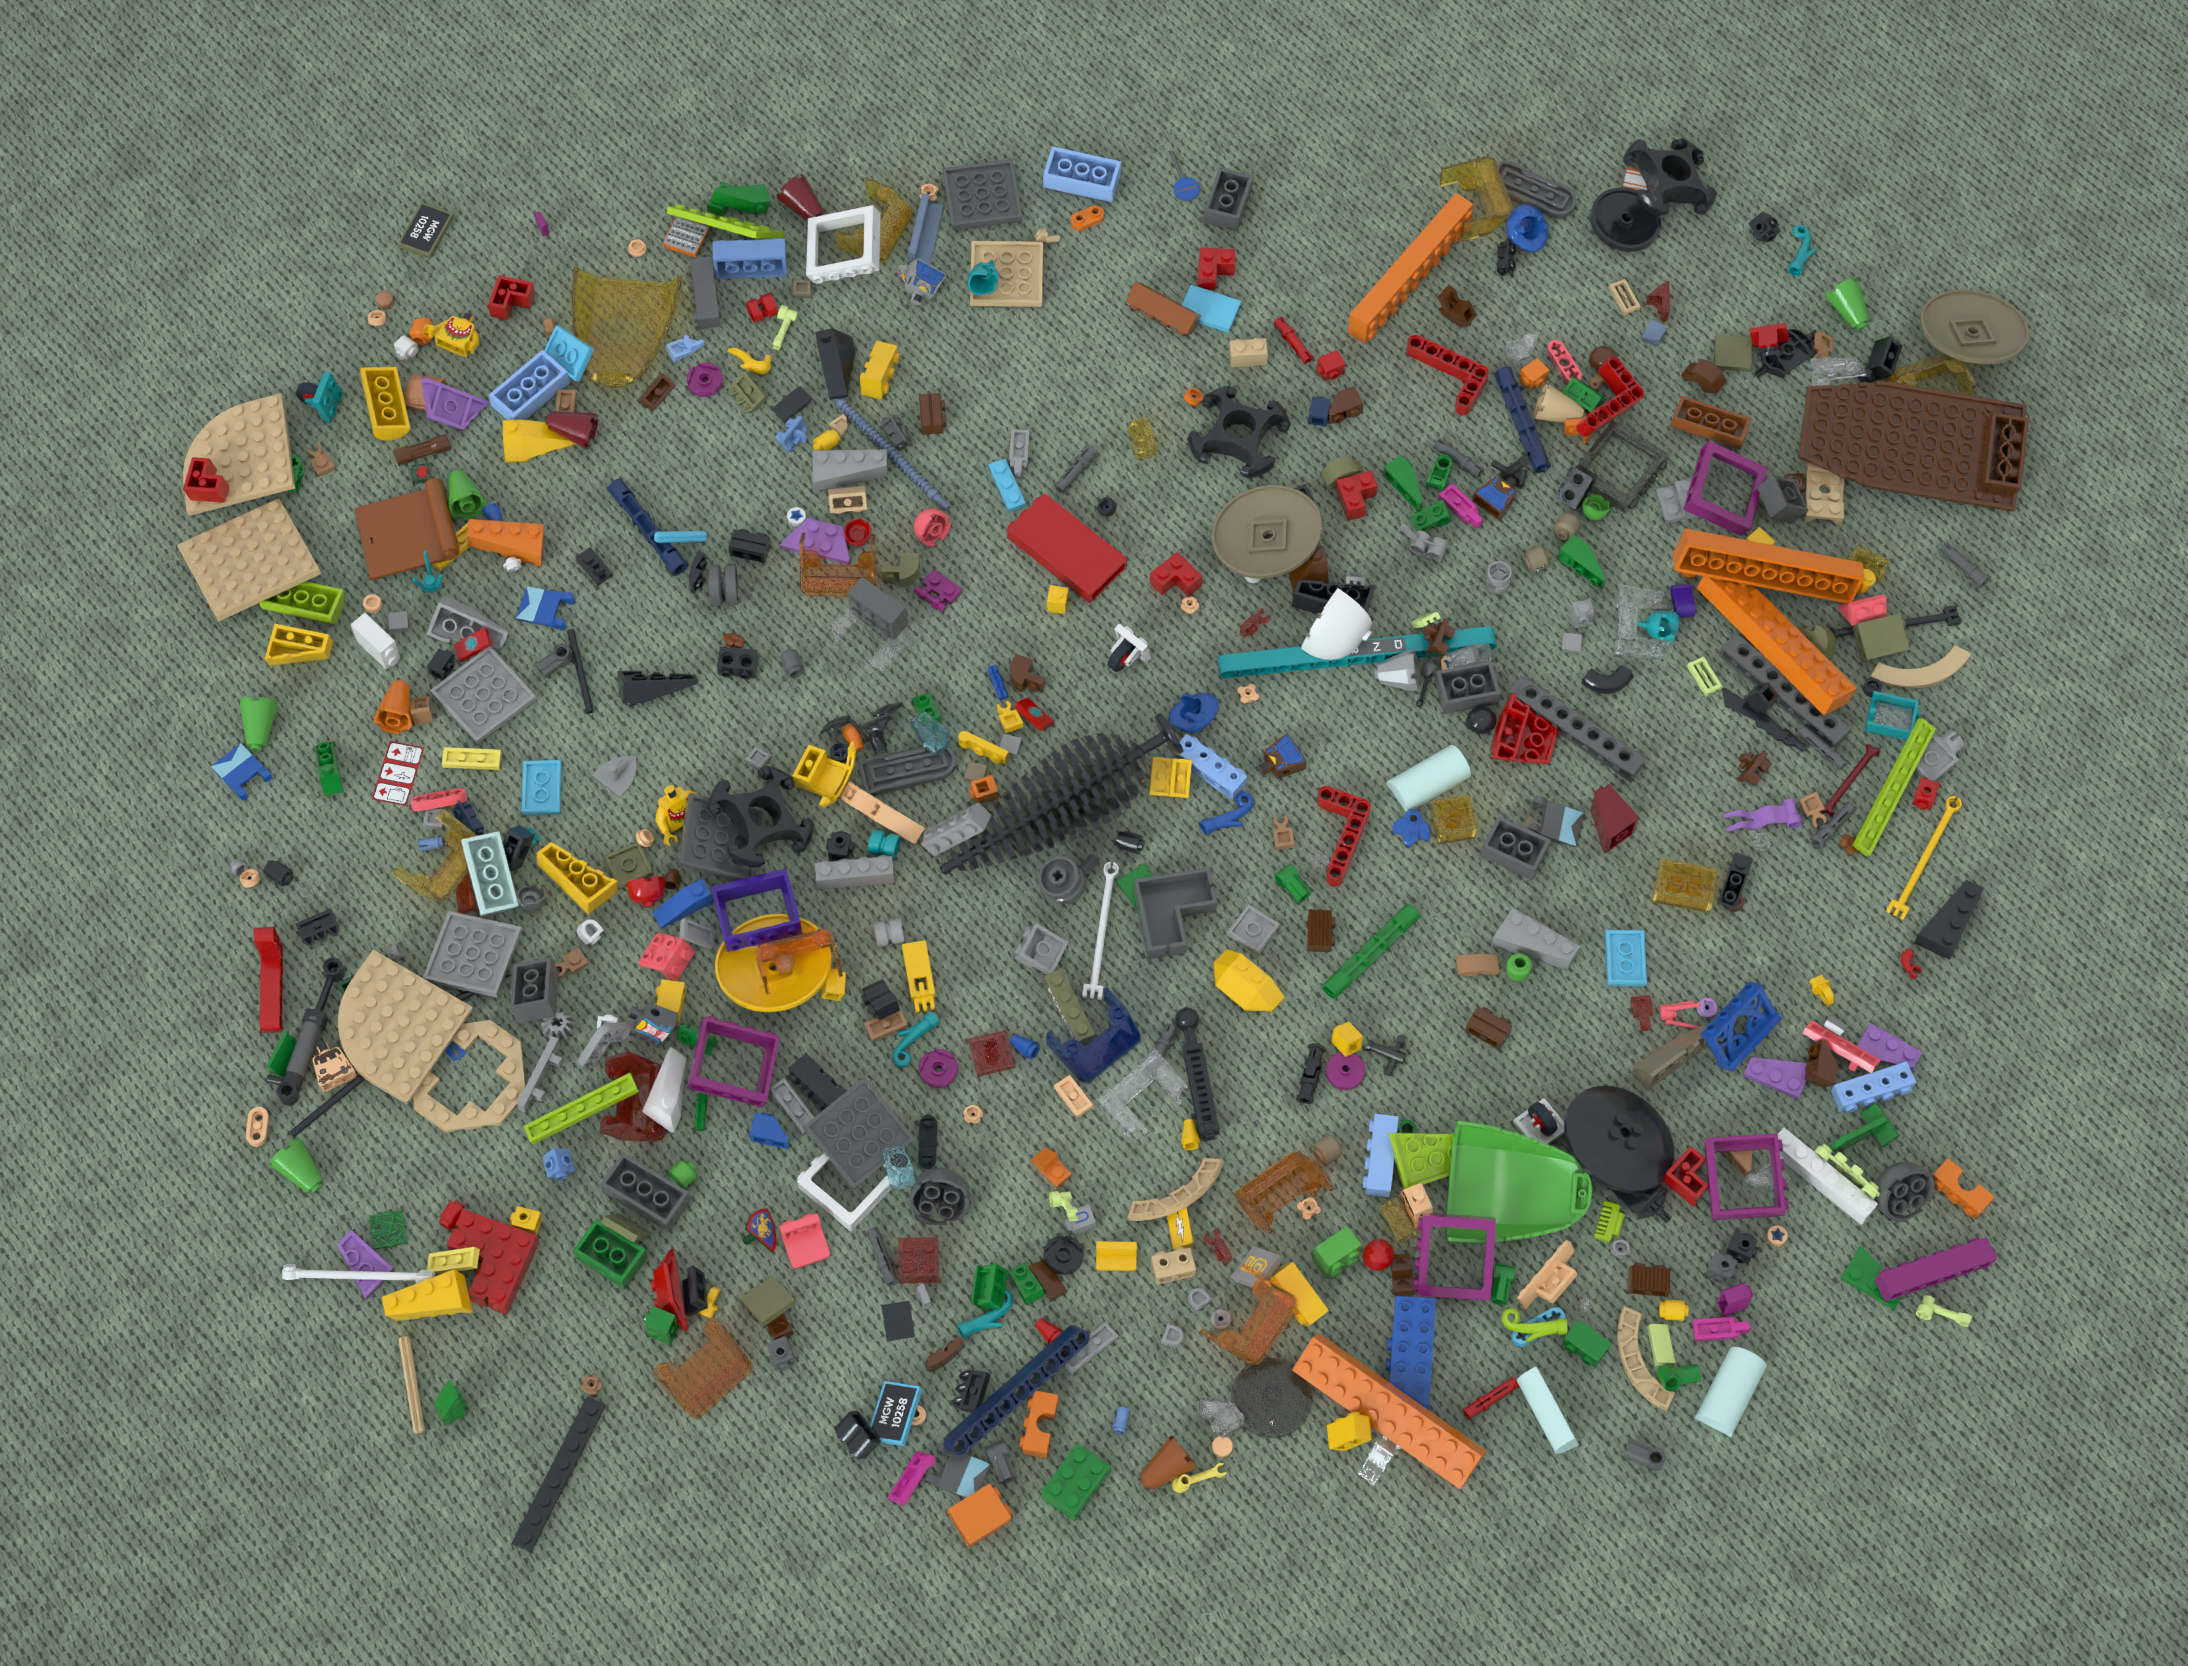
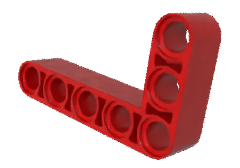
[1406,335,1489,415]
[1576,356,1644,437]
[1317,786,1371,887]
[253,927,283,1033]

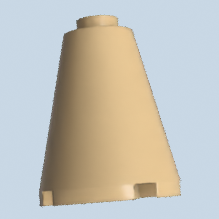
[1533,384,1586,423]

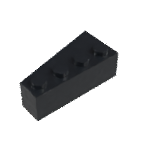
[788,1053,846,1112]

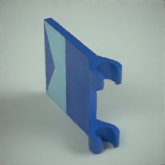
[516,586,575,630]
[211,743,272,801]

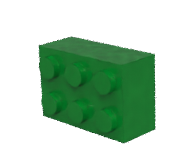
[573,1219,648,1289]
[1041,1443,1111,1521]

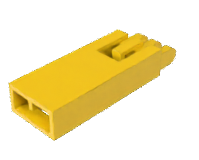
[902,940,935,1013]

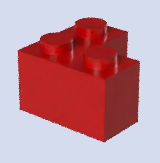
[1198,248,1236,290]
[488,275,536,320]
[183,457,230,503]
[1336,470,1378,521]
[1149,551,1203,597]
[1662,1146,1709,1207]

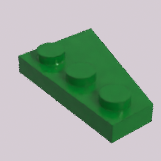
[1841,1245,1901,1310]

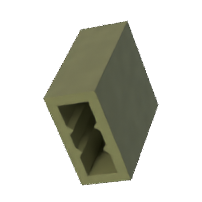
[1852,613,1911,663]

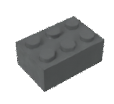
[1204,167,1253,231]
[848,577,908,640]
[1435,661,1501,714]
[1480,816,1551,880]
[510,957,559,1023]

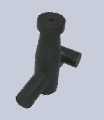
[1491,456,1529,488]
[1366,1035,1407,1077]

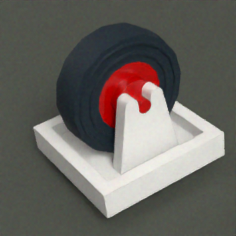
[1107,624,1151,672]
[1513,1098,1565,1145]

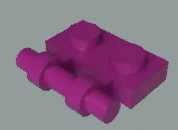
[914,569,963,612]

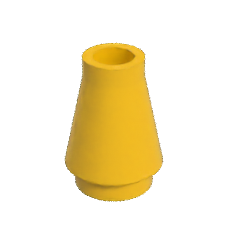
[1181,1119,1201,1150]

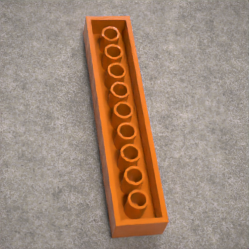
[1348,193,1474,344]
[1672,528,1865,604]
[1697,576,1857,715]
[1292,1333,1487,1489]

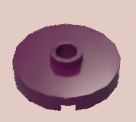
[686,363,723,397]
[919,1049,958,1088]
[1326,1052,1365,1091]

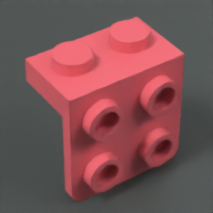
[1838,594,1887,626]
[638,933,696,981]
[779,1213,830,1269]

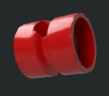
[746,293,778,324]

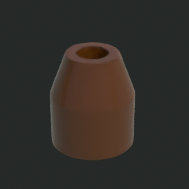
[664,869,680,890]

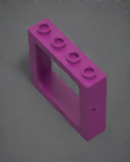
[1683,441,1767,536]
[686,1016,780,1108]
[1704,1133,1789,1221]
[1414,1212,1496,1301]

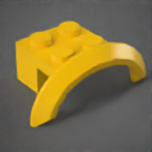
[792,741,856,808]

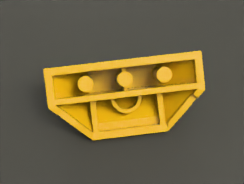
[1213,949,1285,1012]

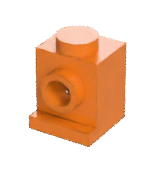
[968,775,999,804]

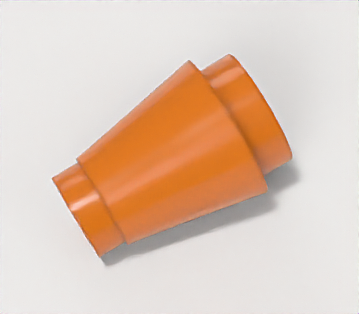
[842,724,865,752]

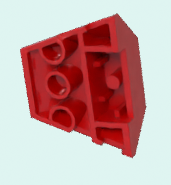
[1490,693,1559,764]

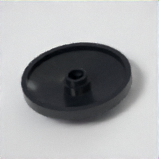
[1590,187,1661,252]

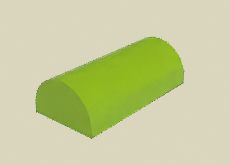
[259,581,344,624]

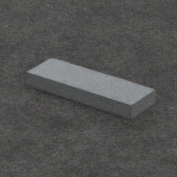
[769,1078,814,1135]
[1064,1321,1119,1375]

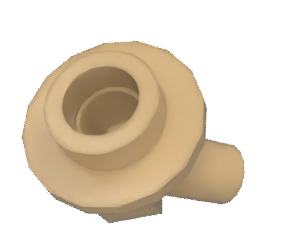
[1034,227,1060,243]

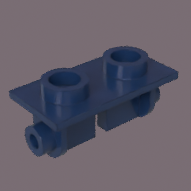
[453,800,484,838]

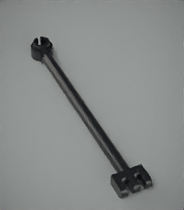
[1826,606,1961,638]

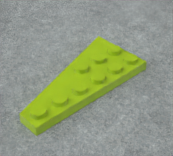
[667,204,785,239]
[1387,1133,1453,1190]

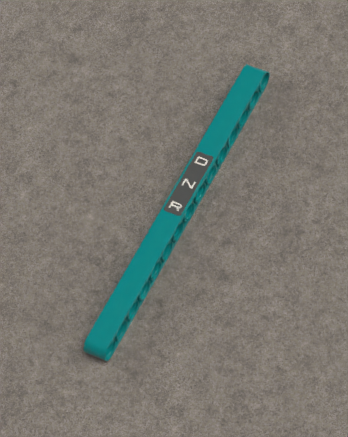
[1217,627,1497,679]

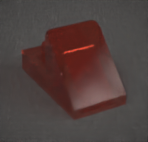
[1646,281,1670,321]

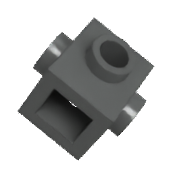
[1705,1252,1739,1284]

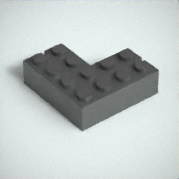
[1133,867,1218,959]

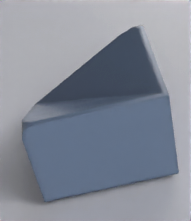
[1642,319,1667,347]

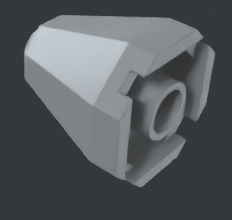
[1375,650,1419,691]

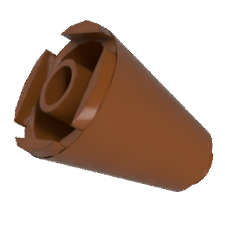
[1139,1435,1197,1490]

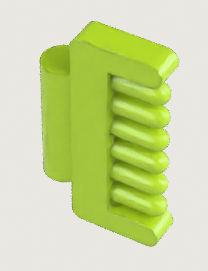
[1594,1201,1625,1243]

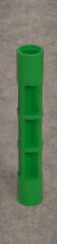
[1322,903,1420,999]

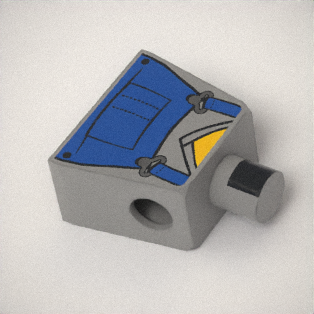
[905,258,946,305]

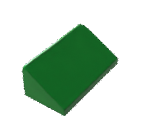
[267,1032,297,1077]

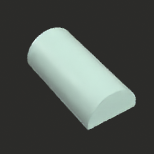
[1386,745,1471,812]
[461,831,519,916]
[1694,1347,1767,1437]
[1517,1367,1579,1454]

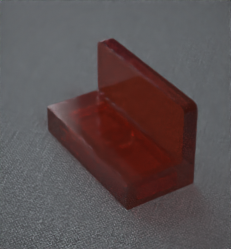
[455,872,480,914]

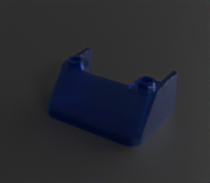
[1046,987,1141,1083]

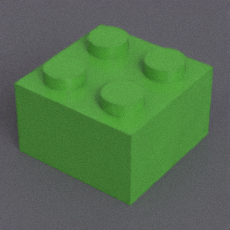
[1313,1226,1362,1279]

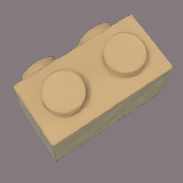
[1229,338,1268,367]
[828,486,867,514]
[1151,1247,1196,1285]

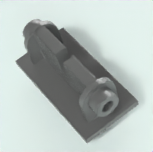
[882,412,913,451]

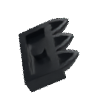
[295,908,339,947]
[951,1370,991,1412]

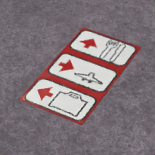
[372,741,425,806]

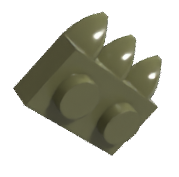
[728,371,768,413]

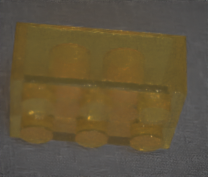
[1652,858,1718,913]

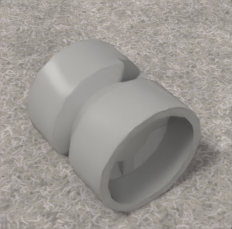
[1485,561,1512,594]
[873,918,904,947]

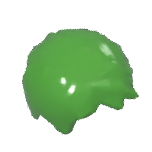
[1582,494,1610,521]

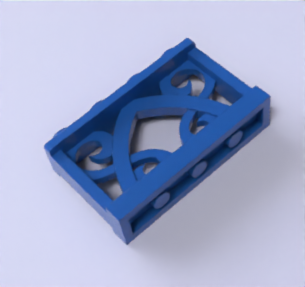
[1700,981,1782,1072]

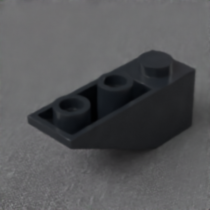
[1717,852,1753,910]

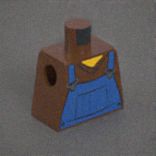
[1473,476,1517,521]
[1258,733,1307,779]

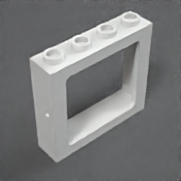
[806,205,881,284]
[797,1153,905,1232]

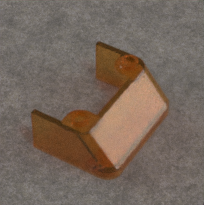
[799,533,876,597]
[756,928,843,995]
[1234,1152,1334,1234]
[1200,1264,1298,1364]

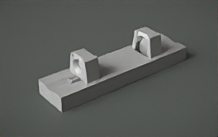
[517,1036,563,1113]

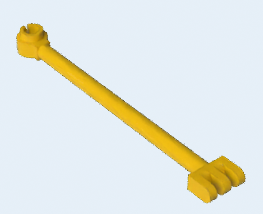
[1886,796,1962,920]

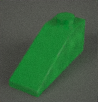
[711,184,771,214]
[1383,455,1423,512]

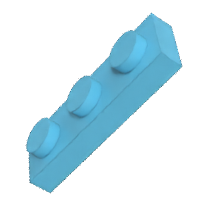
[988,459,1026,512]

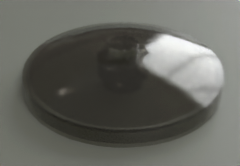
[1231,1358,1313,1438]

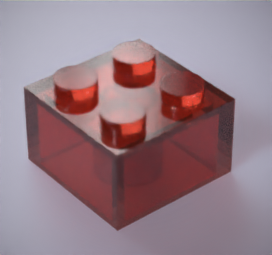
[898,1237,940,1284]

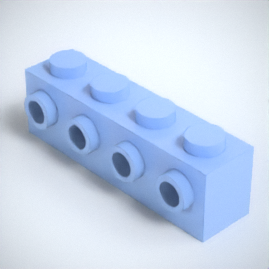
[1172,734,1247,800]
[1831,1061,1916,1113]
[1362,1114,1398,1198]

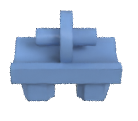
[776,415,809,452]

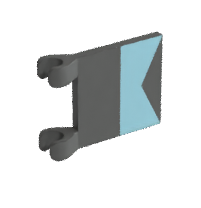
[1527,796,1583,847]
[924,1443,991,1498]

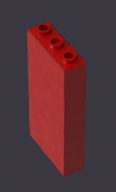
[1007,493,1127,603]

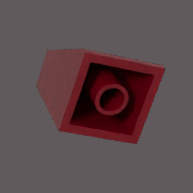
[1590,784,1639,854]

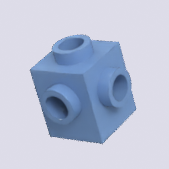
[542,1148,575,1181]

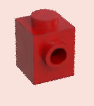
[1316,350,1345,381]
[1912,777,1940,810]

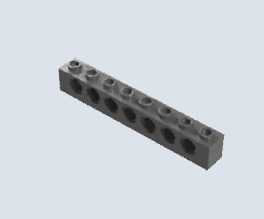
[1719,633,1851,748]
[1507,675,1646,783]

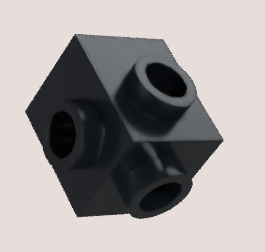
[1749,212,1781,242]
[826,831,855,861]
[1726,1231,1759,1264]

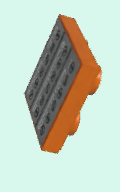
[663,216,710,258]

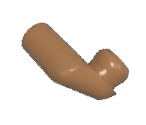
[1588,374,1607,390]

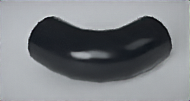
[1581,665,1634,694]

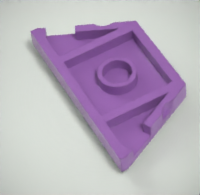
[421,377,489,431]
[780,518,850,565]

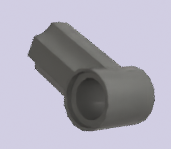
[535,643,573,678]
[1623,1439,1666,1471]
[984,1440,1017,1484]

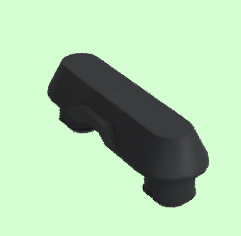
[918,1114,937,1169]

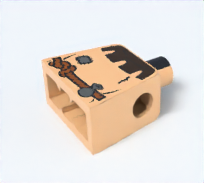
[313,1043,357,1093]
[1399,1183,1433,1229]

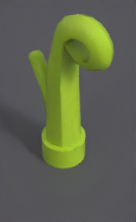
[1501,1308,1567,1342]

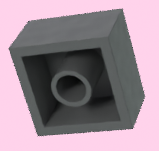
[1757,475,1808,523]

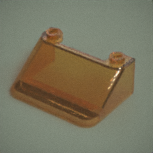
[652,1316,752,1419]

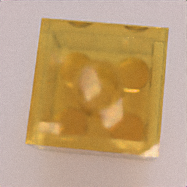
[1430,795,1477,844]

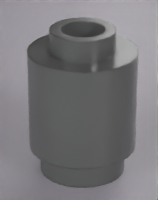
[780,649,804,678]

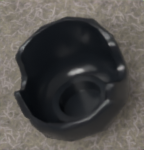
[1466,706,1497,734]

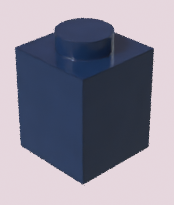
[1308,396,1330,427]

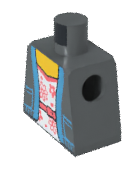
[628,1003,679,1047]

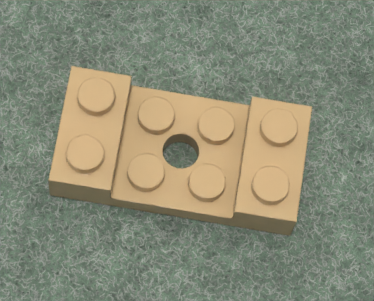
[1804,462,1844,526]

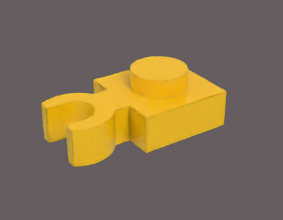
[997,701,1024,733]

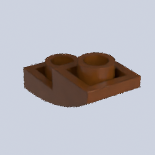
[926,1337,964,1372]

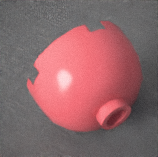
[914,508,951,546]

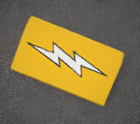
[1167,1207,1193,1250]

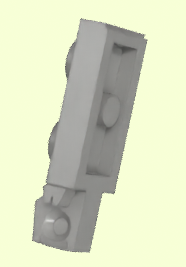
[1009,429,1030,478]

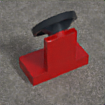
[1750,323,1789,356]

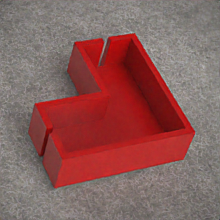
[447,1209,539,1315]

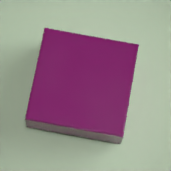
[534,211,549,236]

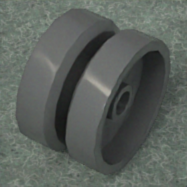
[708,564,738,606]
[1038,856,1087,904]

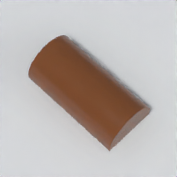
[1670,396,1752,450]

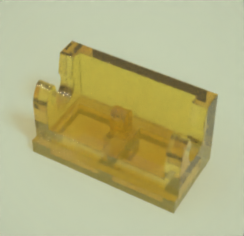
[1127,416,1156,460]
[1849,545,1890,585]
[1380,1197,1418,1244]

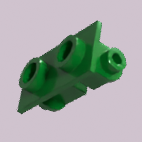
[676,1023,718,1056]

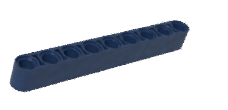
[944,1325,1090,1456]

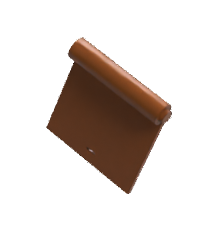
[354,478,460,580]

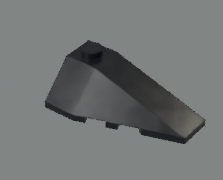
[617,671,698,706]

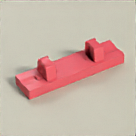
[1803,1020,1881,1073]

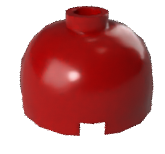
[626,876,665,908]

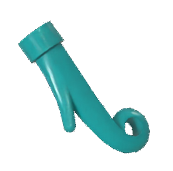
[1788,224,1817,276]
[892,1011,940,1067]
[957,1289,1013,1339]

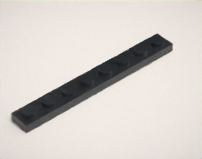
[512,1396,606,1553]

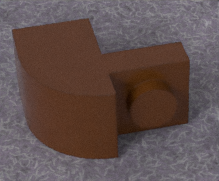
[1437,285,1477,327]
[1681,359,1727,394]
[1010,654,1045,692]

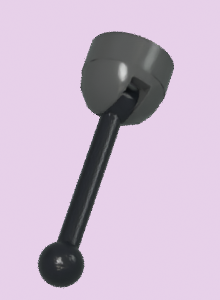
[1416,663,1438,707]

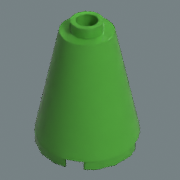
[1825,278,1869,330]
[448,470,486,520]
[240,697,278,751]
[269,1138,323,1193]

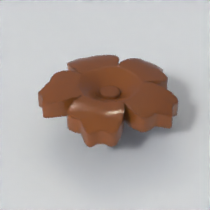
[723,633,745,648]
[1839,833,1859,855]

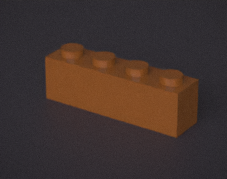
[1126,282,1202,336]

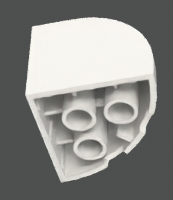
[1301,588,1372,660]

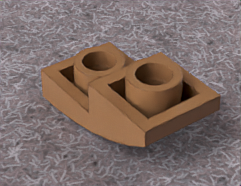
[1456,954,1500,977]

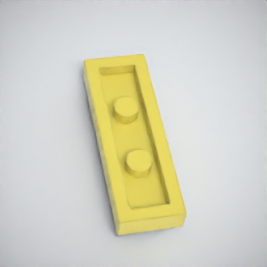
[442,747,502,770]
[427,1247,480,1275]

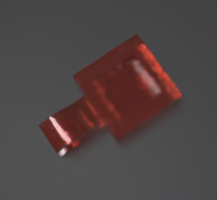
[1240,608,1270,638]
[1630,995,1654,1031]
[1204,1229,1232,1265]

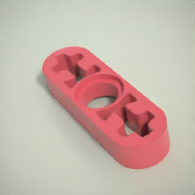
[1547,340,1582,384]
[410,788,467,811]

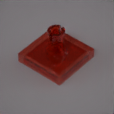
[968,1030,1015,1077]

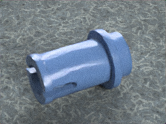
[419,835,444,852]
[1112,1407,1130,1435]

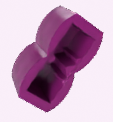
[1717,1282,1753,1317]

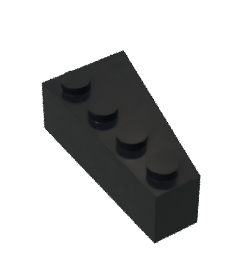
[1292,579,1375,615]
[1914,880,1984,960]

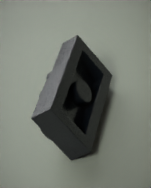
[575,547,613,586]

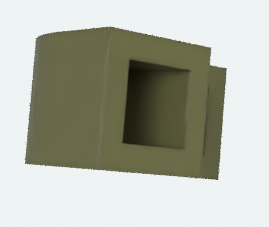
[1321,456,1364,487]
[881,553,920,587]
[1797,624,1836,660]

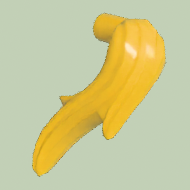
[727,348,772,375]

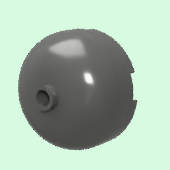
[1875,1162,1935,1222]
[909,1167,970,1225]

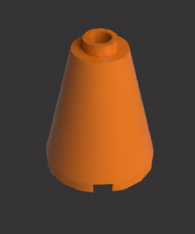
[374,680,412,734]

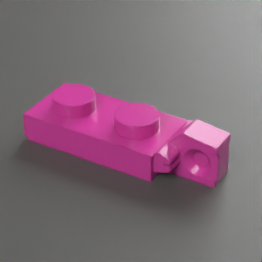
[1438,484,1483,529]
[1692,1317,1750,1342]

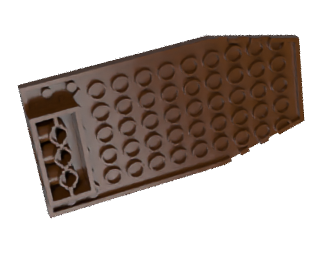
[1798,381,2029,512]

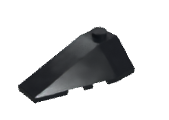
[815,328,856,400]

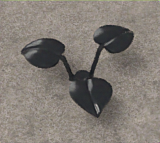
[820,702,903,752]

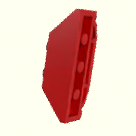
[650,1249,688,1331]

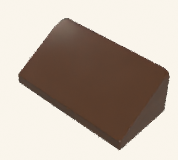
[636,373,675,411]
[1029,1260,1067,1302]

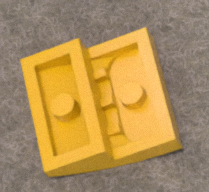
[1149,757,1192,798]

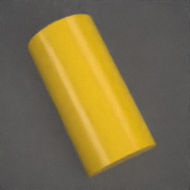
[360,367,410,441]

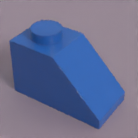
[749,1112,790,1149]

